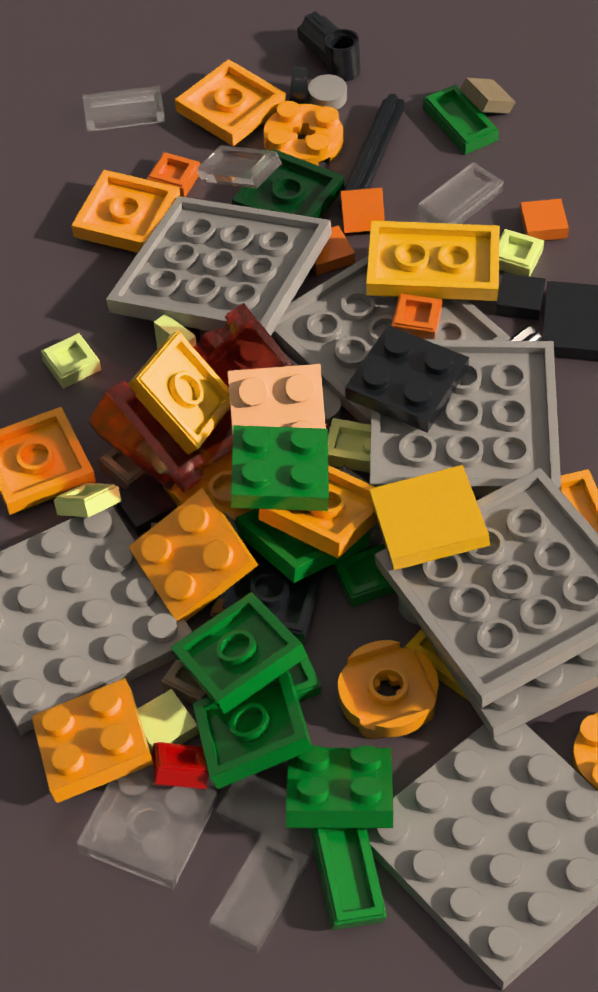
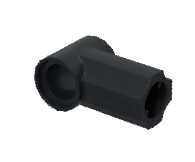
[297,11,360,82]

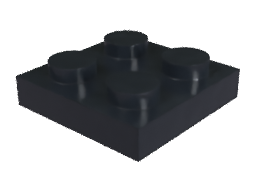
[345,325,469,433]

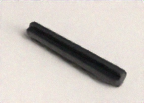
[338,94,405,209]

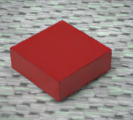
[151,742,209,789]

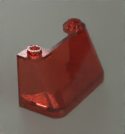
[88,303,295,493]

